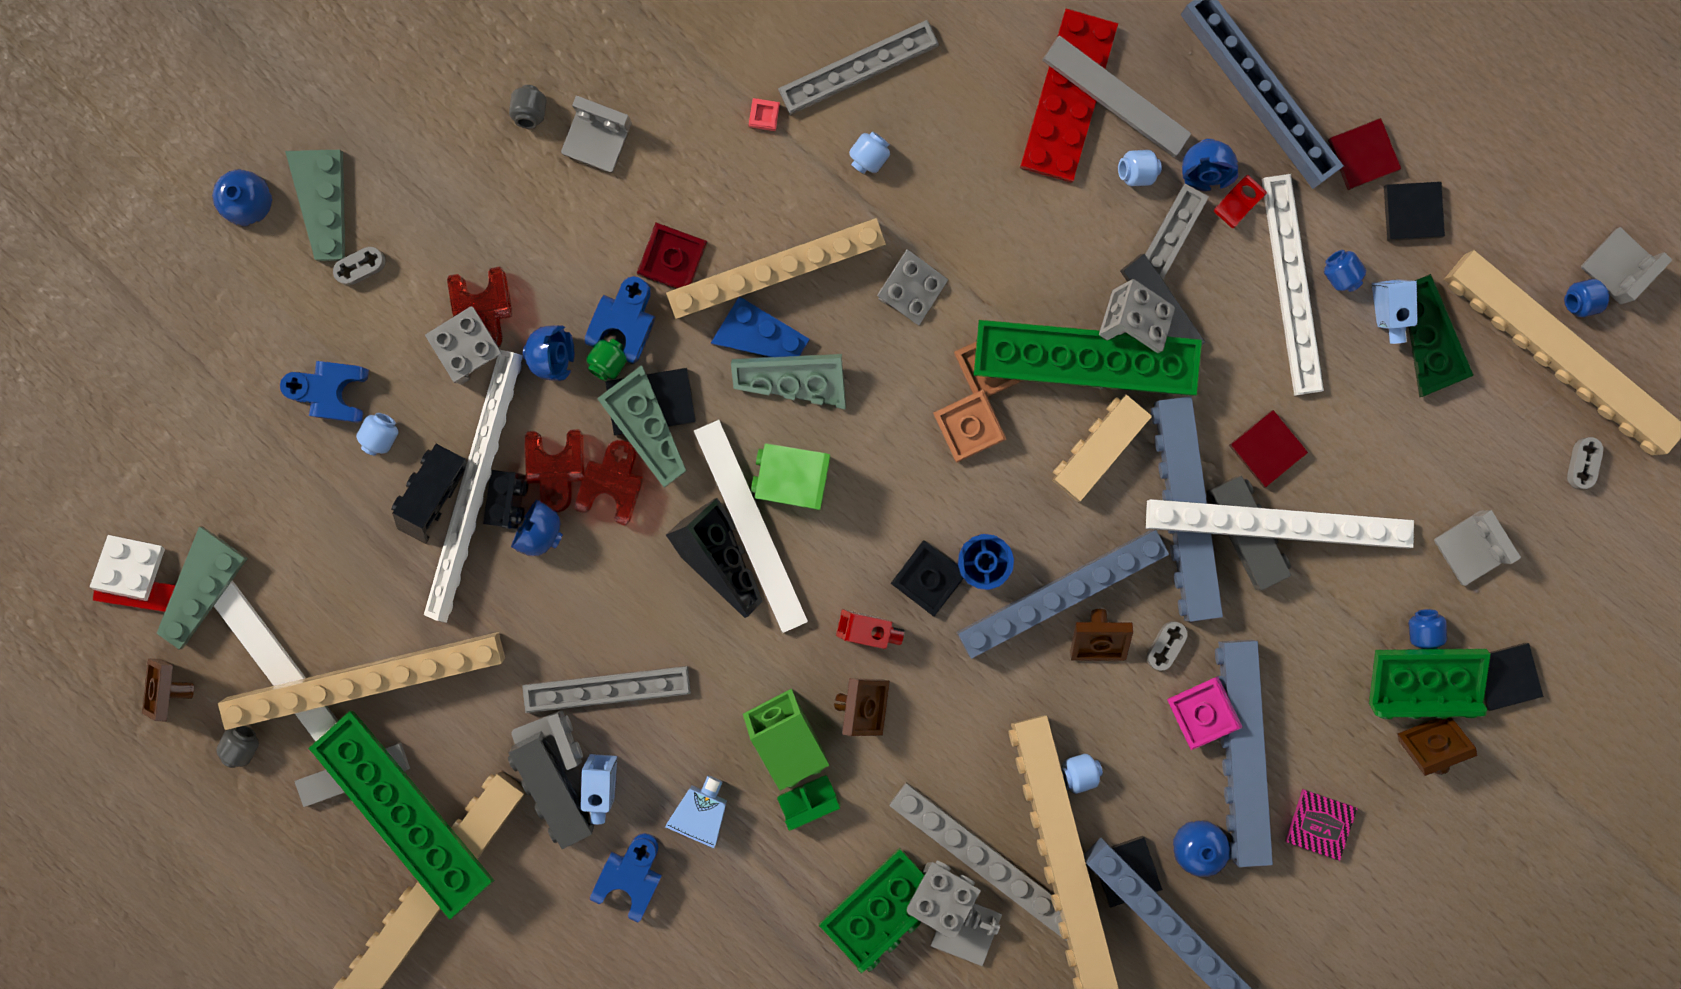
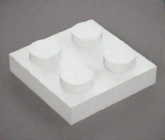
[90,535,165,601]

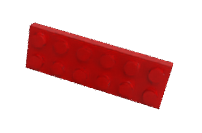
[1020,8,1118,183]

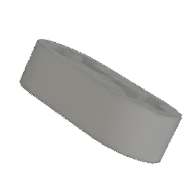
[333,247,386,286]
[1567,437,1603,489]
[1147,621,1187,671]

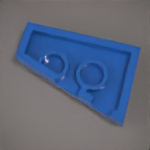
[711,296,810,357]

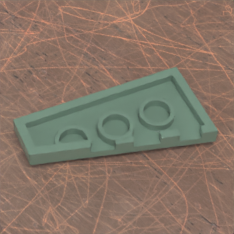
[285,150,345,261]
[731,354,846,409]
[597,365,687,488]
[156,526,248,649]

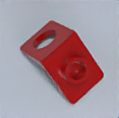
[1214,175,1267,228]

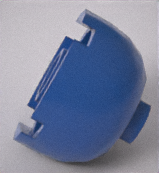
[1182,139,1238,191]
[212,169,272,226]
[523,325,575,381]
[511,500,563,556]
[958,534,1014,590]
[1173,820,1230,877]

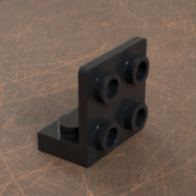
[483,470,529,529]

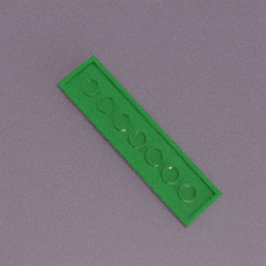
[973,320,1202,396]
[308,711,495,920]

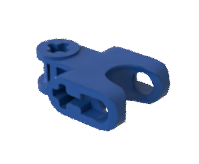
[585,276,655,364]
[280,361,369,423]
[590,833,662,923]

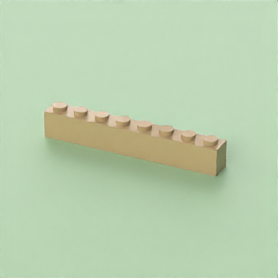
[666,218,886,319]

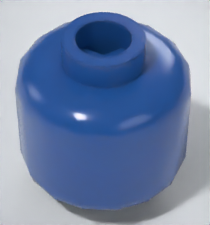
[1324,250,1366,292]
[1564,279,1610,317]
[1408,609,1448,649]

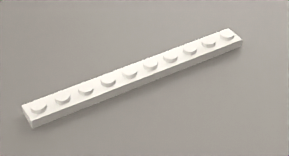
[424,350,523,623]
[1146,500,1414,549]

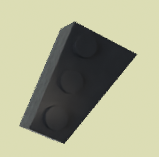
[391,443,466,544]

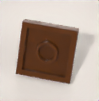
[1070,608,1133,661]
[142,658,194,722]
[834,678,890,736]
[1397,717,1477,776]

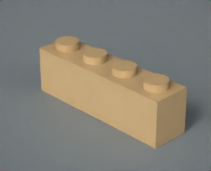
[1052,395,1152,502]

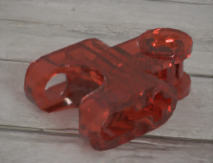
[447,266,512,348]
[525,429,585,512]
[575,440,643,527]

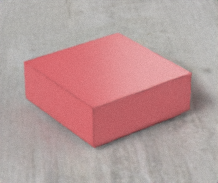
[749,98,780,131]

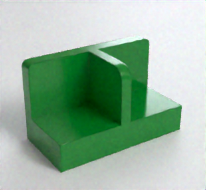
[777,775,840,831]

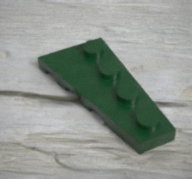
[1408,274,1474,398]

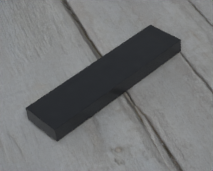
[1120,254,1206,346]

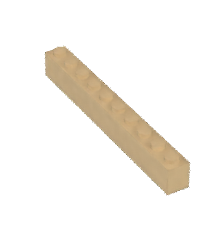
[1444,250,1681,455]
[218,632,505,730]
[1008,715,1118,989]
[333,771,526,989]

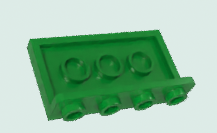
[1369,649,1490,719]
[819,848,925,973]

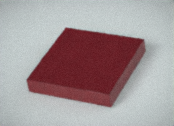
[1328,118,1401,190]
[637,222,708,289]
[1229,410,1308,488]

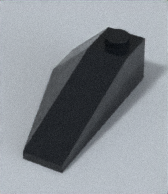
[666,498,763,618]

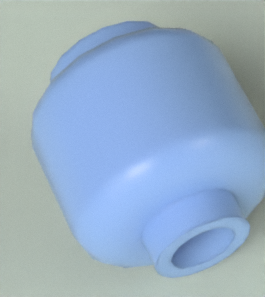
[849,131,890,174]
[1118,150,1162,186]
[356,413,399,456]
[1061,754,1103,794]

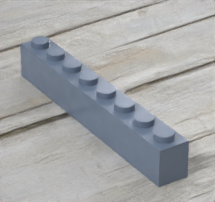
[1181,0,1343,189]
[1151,396,1223,622]
[956,530,1169,659]
[1215,640,1273,867]
[1084,837,1252,989]

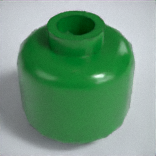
[586,339,627,381]

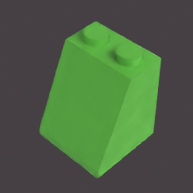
[751,444,831,511]
[743,689,829,791]

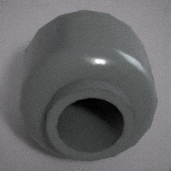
[509,85,547,129]
[216,726,259,768]

